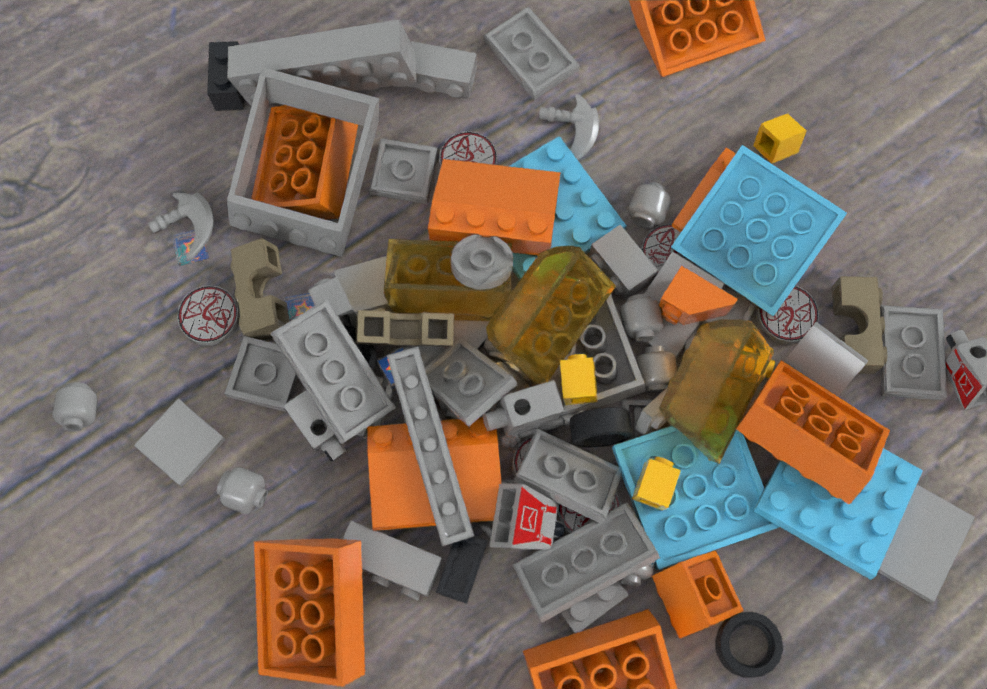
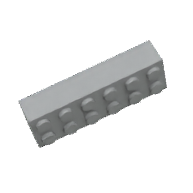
[227,20,416,106]

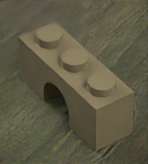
[231,238,290,340]
[832,276,887,374]
[355,310,454,347]

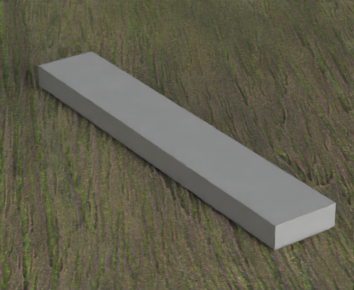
[387,346,474,546]

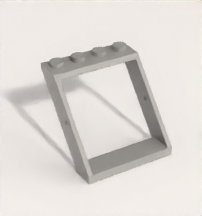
[227,68,379,257]

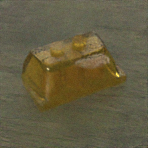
[384,239,512,321]
[486,245,616,385]
[659,319,774,464]

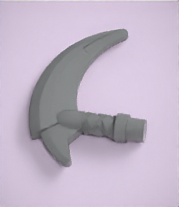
[539,94,599,161]
[148,192,214,260]

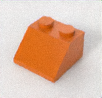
[659,266,737,325]
[652,550,744,639]

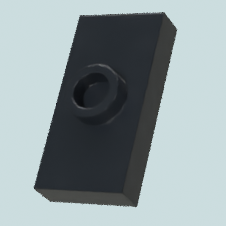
[436,536,488,604]

